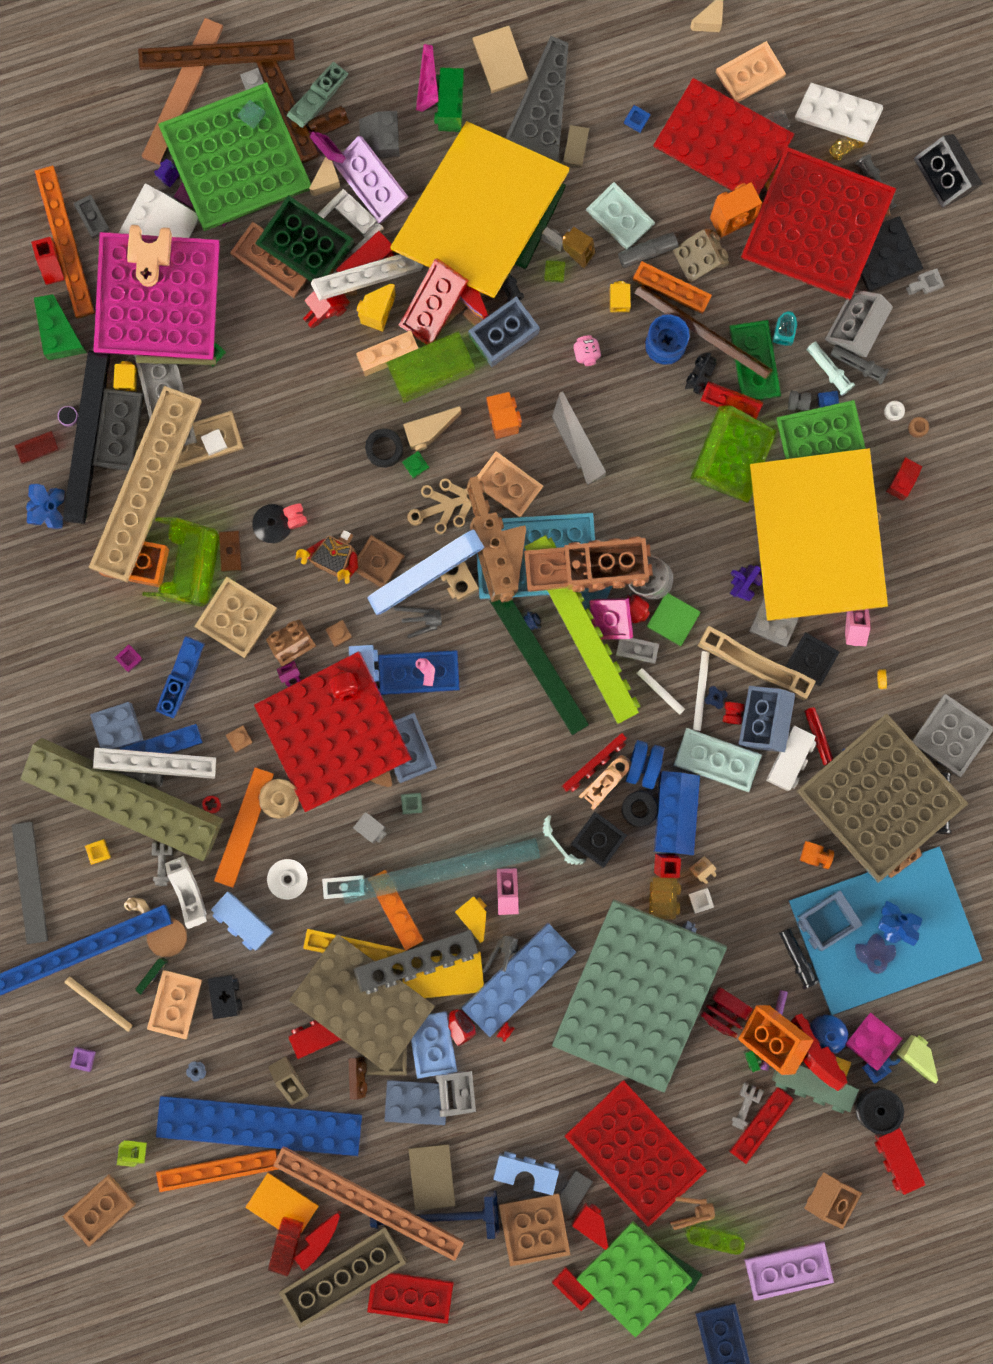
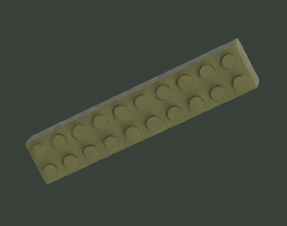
[21,738,223,861]

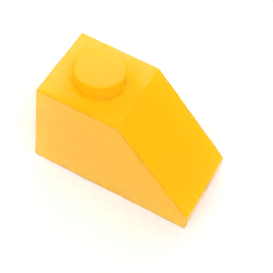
[455,896,487,943]

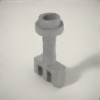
[152,841,173,886]
[731,1082,764,1130]

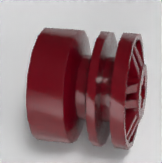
[700,986,754,1039]

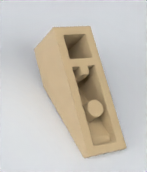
[403,406,461,451]

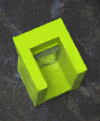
[117,1140,147,1167]

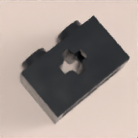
[208,974,242,1019]

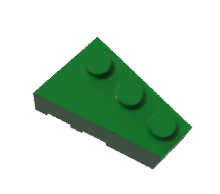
[434,67,464,132]
[34,294,87,360]

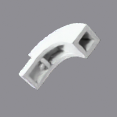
[165,856,207,929]

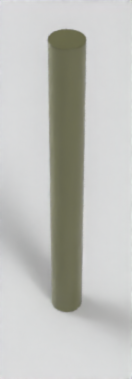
[136,355,216,365]

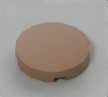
[147,917,187,957]

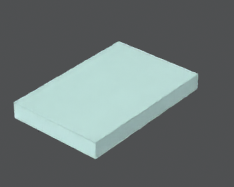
[586,182,655,250]

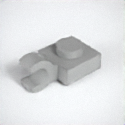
[906,268,944,295]

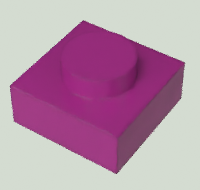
[114,644,143,673]

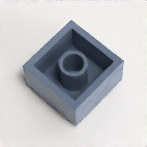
[90,702,144,750]

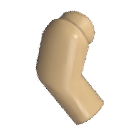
[124,897,150,914]

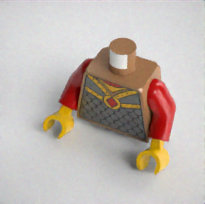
[295,530,358,584]

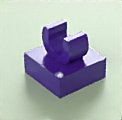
[154,159,179,188]

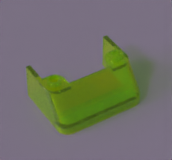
[142,517,219,607]

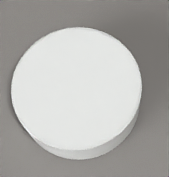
[884,401,905,421]

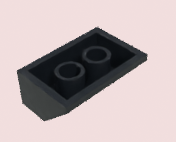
[914,134,983,208]

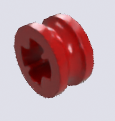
[202,795,221,814]
[496,1022,515,1042]

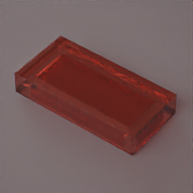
[14,431,59,464]

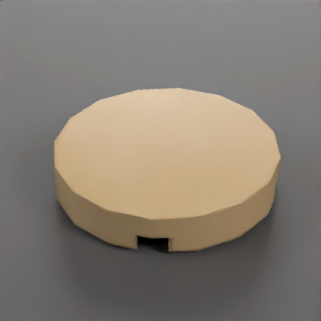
[259,779,299,819]

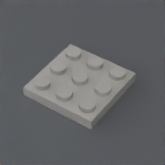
[912,694,993,777]

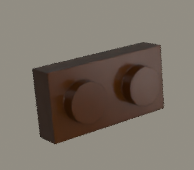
[348,1056,367,1100]

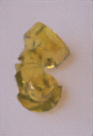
[829,137,866,160]

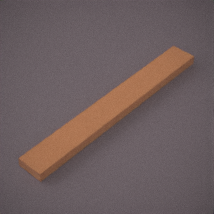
[142,18,223,166]

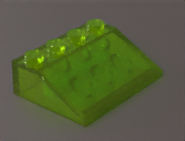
[690,406,776,503]

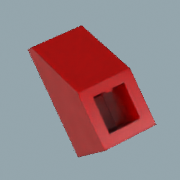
[31,237,65,285]

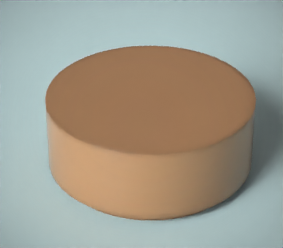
[908,417,929,438]

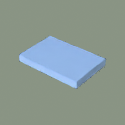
[411,1011,457,1079]

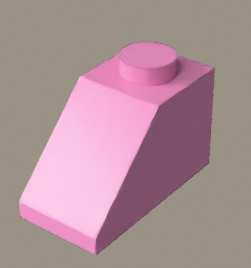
[845,609,871,646]
[497,868,519,915]

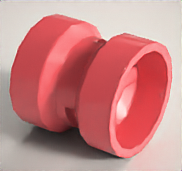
[283,504,308,529]

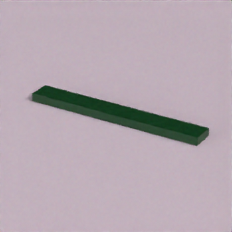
[489,599,589,735]

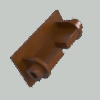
[307,105,350,134]

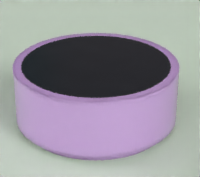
[58,406,78,427]

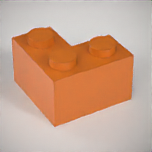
[486,392,522,439]

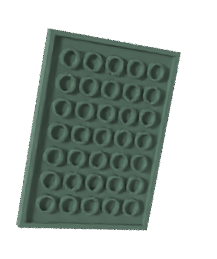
[552,899,727,1092]

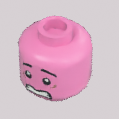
[574,335,601,366]

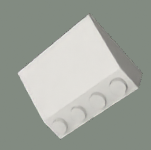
[119,184,199,238]

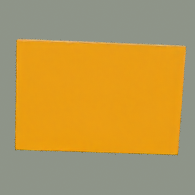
[245,1172,319,1241]

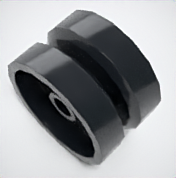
[855,1086,904,1135]

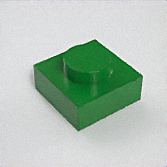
[402,451,429,479]
[743,1049,762,1072]

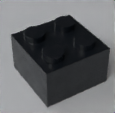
[570,812,628,868]

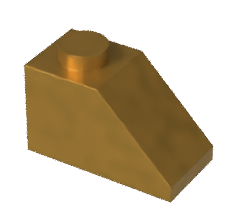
[562,226,595,269]

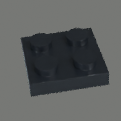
[785,632,840,687]

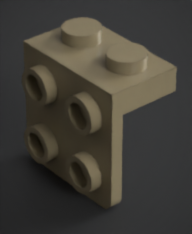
[673,229,730,282]

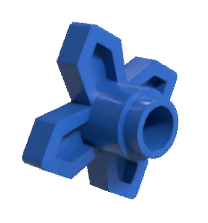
[26,484,65,529]
[878,901,922,946]

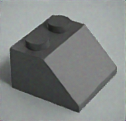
[359,111,400,158]

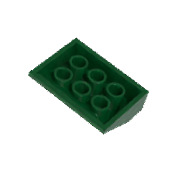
[255,195,355,282]

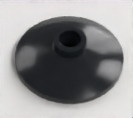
[252,504,291,543]

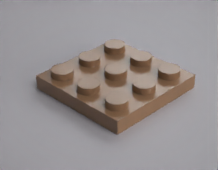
[499,1193,571,1266]

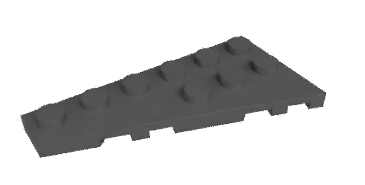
[505,36,568,162]

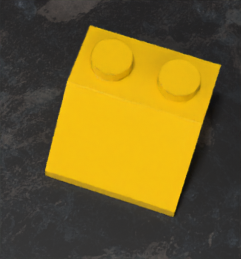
[357,284,396,331]

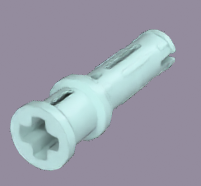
[806,341,855,396]

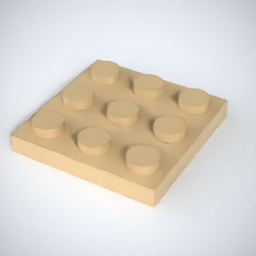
[194,577,277,659]

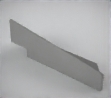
[552,391,606,485]

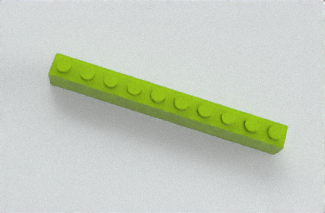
[524,535,641,724]

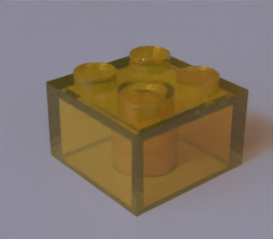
[649,878,681,920]

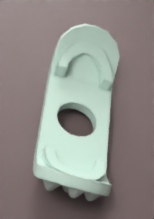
[543,815,586,865]

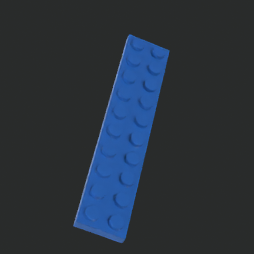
[156,1096,362,1156]

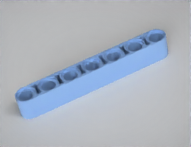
[367,530,484,615]

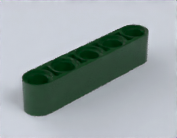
[514,183,566,270]

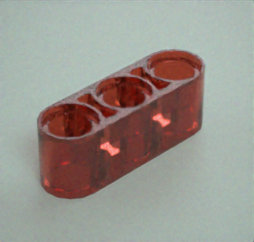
[268,1216,304,1277]

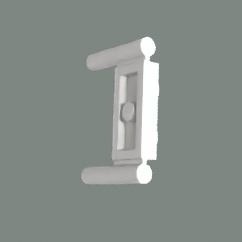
[317,189,384,254]

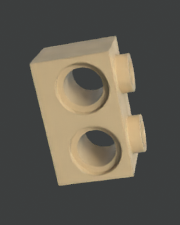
[440,562,479,602]

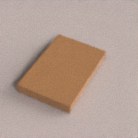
[62,1174,136,1247]

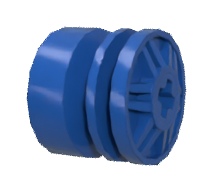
[645,314,690,365]

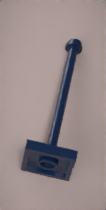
[370,1190,500,1239]

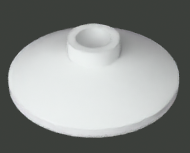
[267,859,308,900]

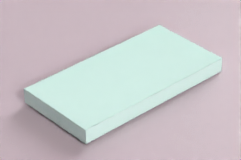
[673,728,762,792]

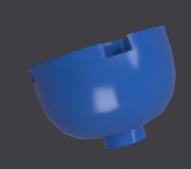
[810,1015,848,1054]

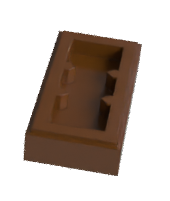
[219,531,242,572]

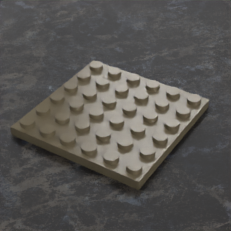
[796,713,968,883]

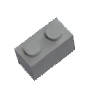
[353,812,387,843]

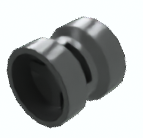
[788,390,811,412]

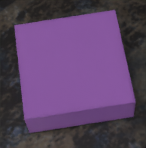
[70,1047,96,1072]

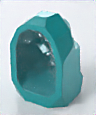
[772,311,797,346]

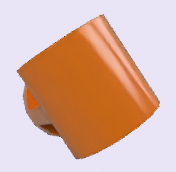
[799,841,834,869]

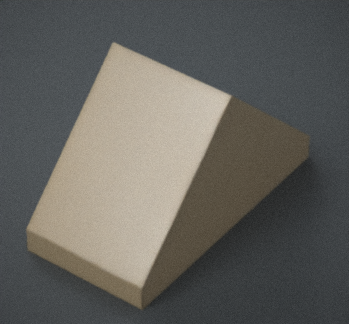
[690,0,723,32]
[309,157,340,196]

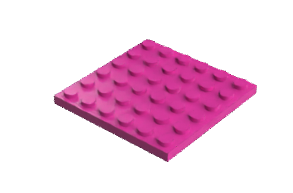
[94,232,220,360]

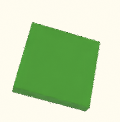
[647,593,701,647]

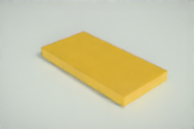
[401,951,484,998]

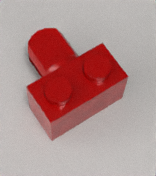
[303,291,351,329]

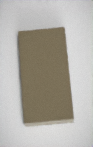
[563,125,589,168]

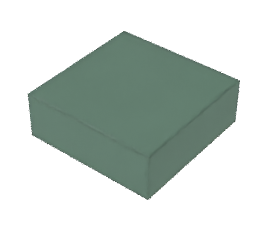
[401,793,423,814]

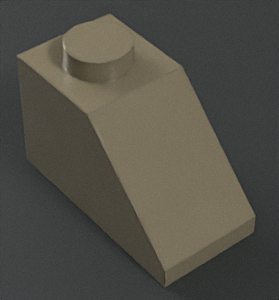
[268,1056,309,1106]

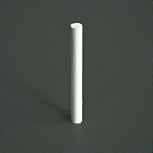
[693,651,710,731]

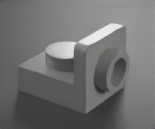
[541,227,571,252]

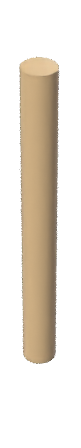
[65,976,133,1032]

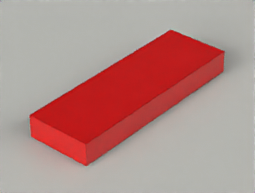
[701,381,763,422]

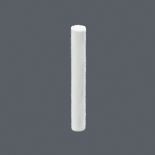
[637,668,685,715]

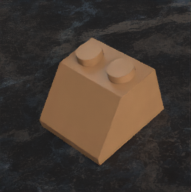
[804,1172,862,1229]

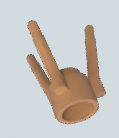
[670,1197,715,1230]

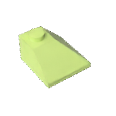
[896,1035,938,1084]

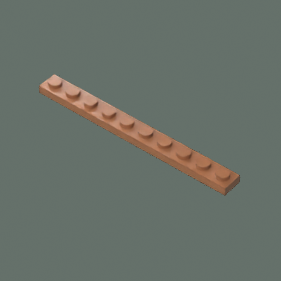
[273,1146,465,1261]

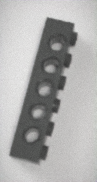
[353,930,478,994]

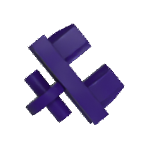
[729,565,763,601]

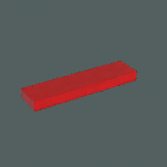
[729,1087,794,1164]

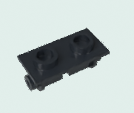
[685,353,717,395]

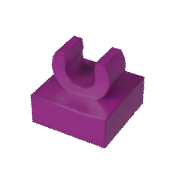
[277,661,300,687]

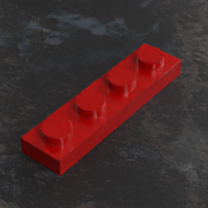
[561,733,627,792]

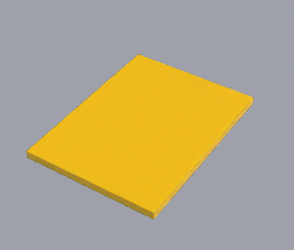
[390,121,569,298]
[750,448,888,621]

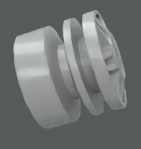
[628,555,674,600]

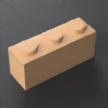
[356,331,419,376]

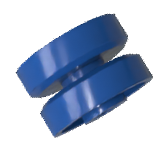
[625,740,664,789]

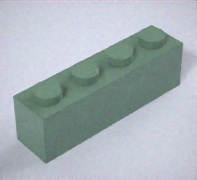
[772,1065,859,1114]

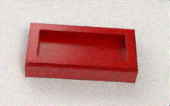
[552,1266,594,1312]

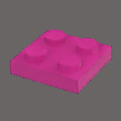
[589,598,633,639]
[846,1013,902,1071]

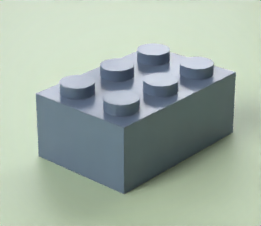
[468,296,540,367]
[739,686,795,753]

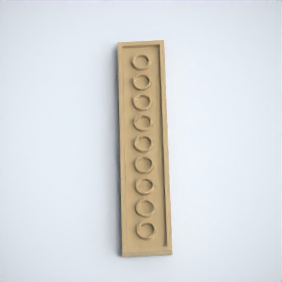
[89,386,202,583]

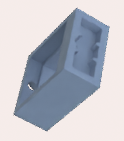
[797,890,862,951]

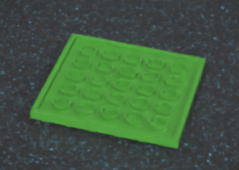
[158,82,311,231]

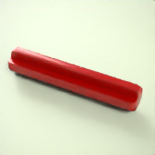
[804,707,833,765]

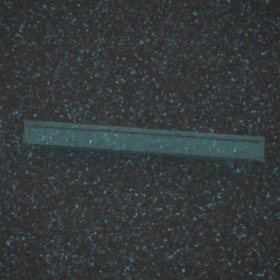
[340,838,540,904]

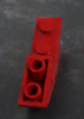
[791,1013,848,1091]

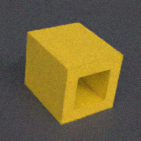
[609,281,631,312]
[113,361,138,392]

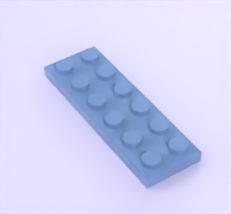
[461,923,576,1037]

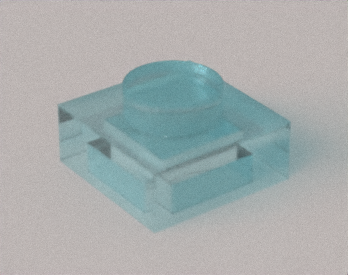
[238,100,265,129]

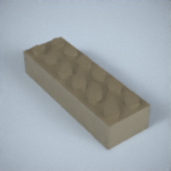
[279,1225,407,1329]

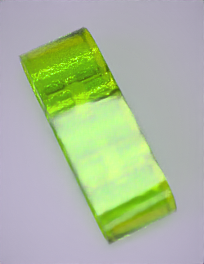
[685,1224,745,1255]

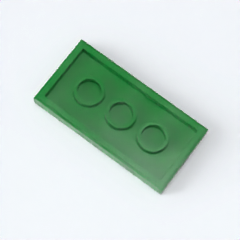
[729,320,781,401]

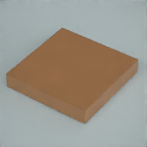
[356,535,405,588]

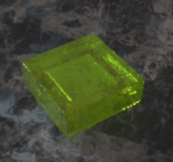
[544,260,565,283]

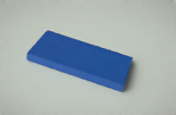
[378,650,460,695]

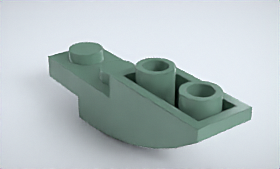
[287,62,349,128]

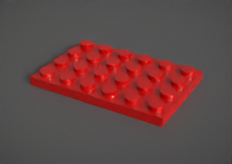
[653,78,795,196]
[564,1080,707,1227]

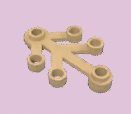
[407,479,472,535]

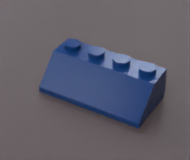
[654,771,700,855]

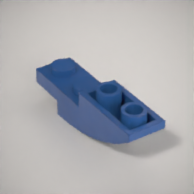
[155,636,205,719]

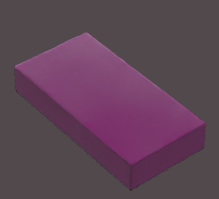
[310,131,346,164]

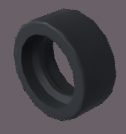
[365,428,403,468]

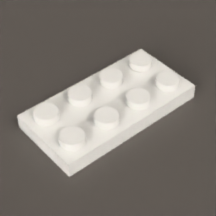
[795,83,883,143]

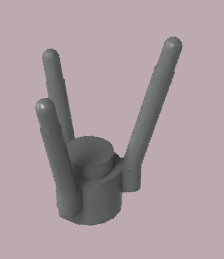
[394,607,442,638]
[483,935,519,973]

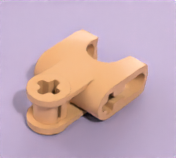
[127,225,172,287]
[579,755,631,810]

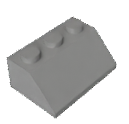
[825,290,893,357]

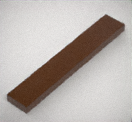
[256,61,320,164]

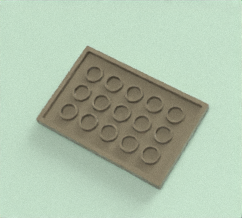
[289,934,435,1073]

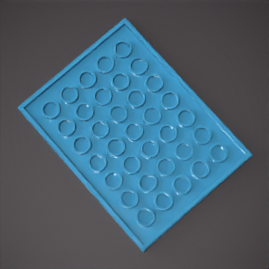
[789,846,982,1015]

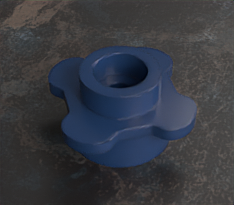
[524,611,542,630]
[705,686,728,709]

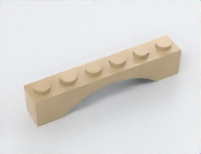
[697,626,816,701]

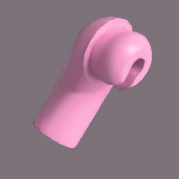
[416,658,435,686]

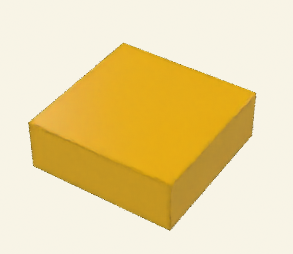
[85,839,111,865]

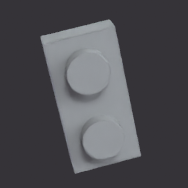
[616,638,659,664]

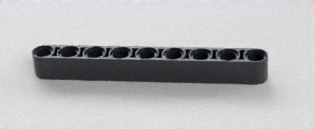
[63,350,110,524]

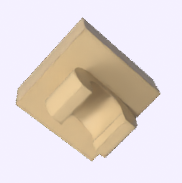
[689,856,716,884]

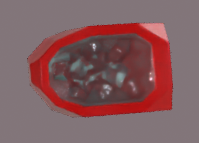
[448,1009,476,1046]

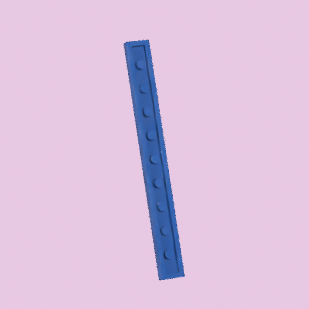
[0,905,173,996]

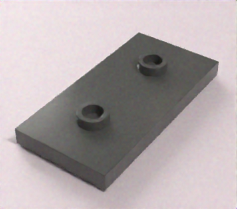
[93,388,144,471]

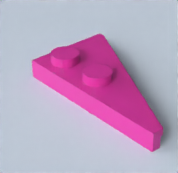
[416,44,438,112]

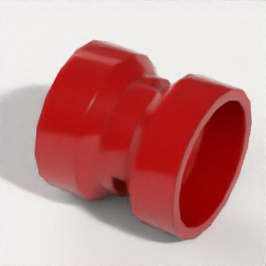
[722,702,745,725]

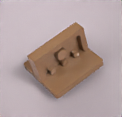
[266,619,316,667]

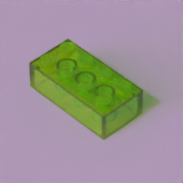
[387,331,475,403]

